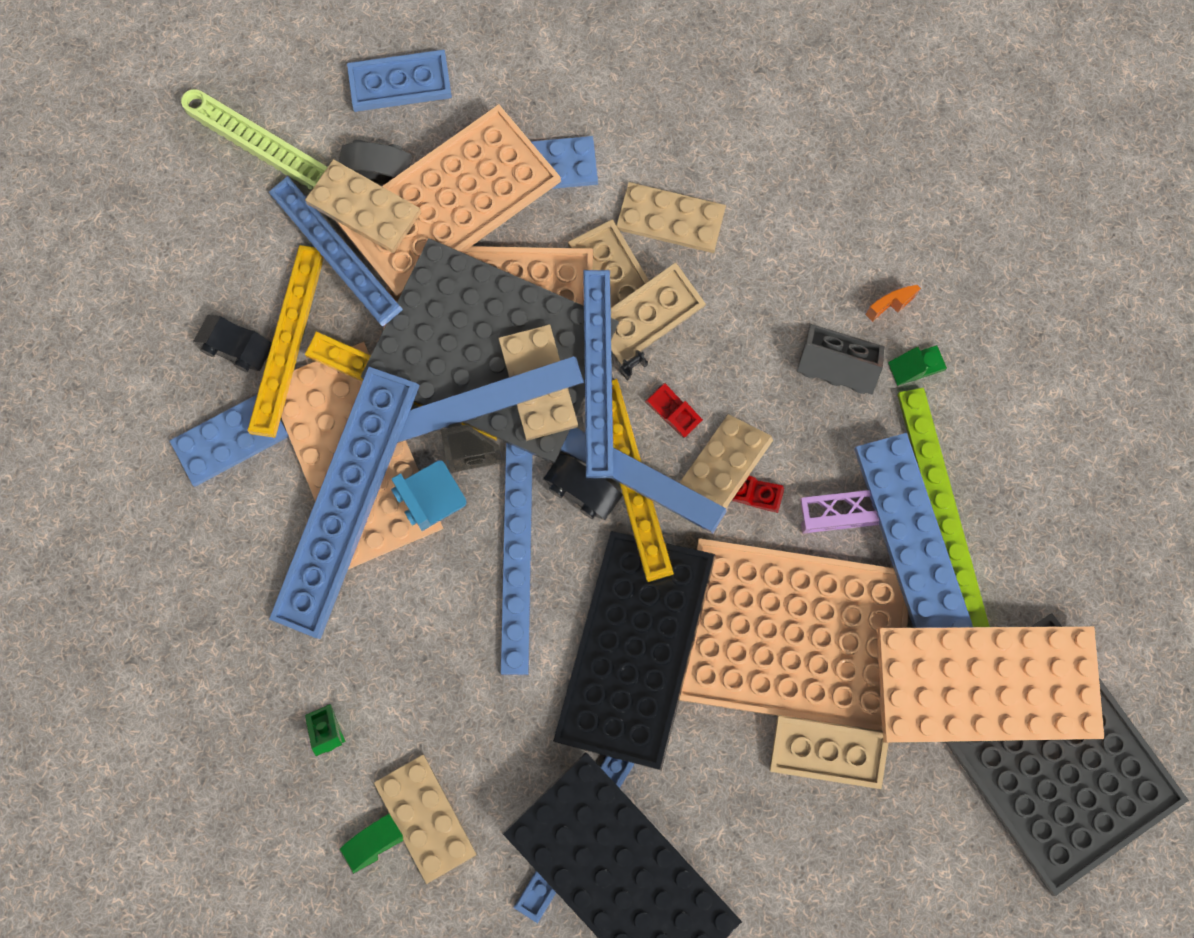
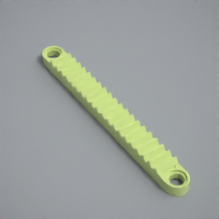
[181,89,328,190]

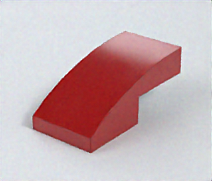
[644,383,703,438]

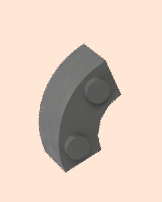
[339,140,412,185]

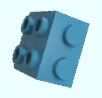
[391,460,467,531]

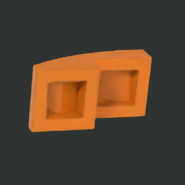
[866,285,921,322]

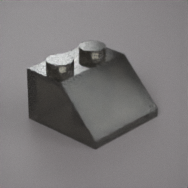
[441,423,503,473]

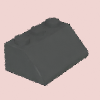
[797,324,885,395]

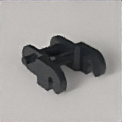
[620,350,648,380]

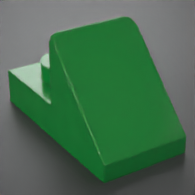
[888,345,947,386]
[305,704,346,756]

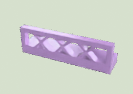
[800,490,879,534]

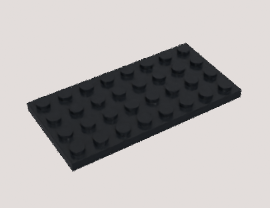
[553,531,716,771]
[502,752,742,938]

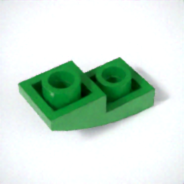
[339,814,403,874]

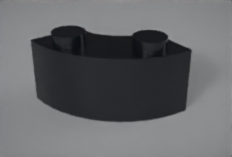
[193,315,272,372]
[543,454,623,520]

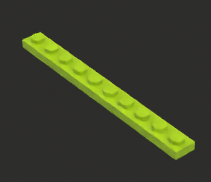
[897,387,990,627]

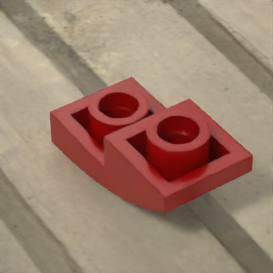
[732,476,785,513]

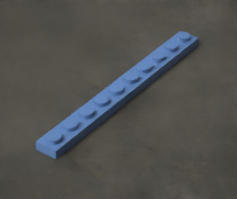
[501,443,533,675]

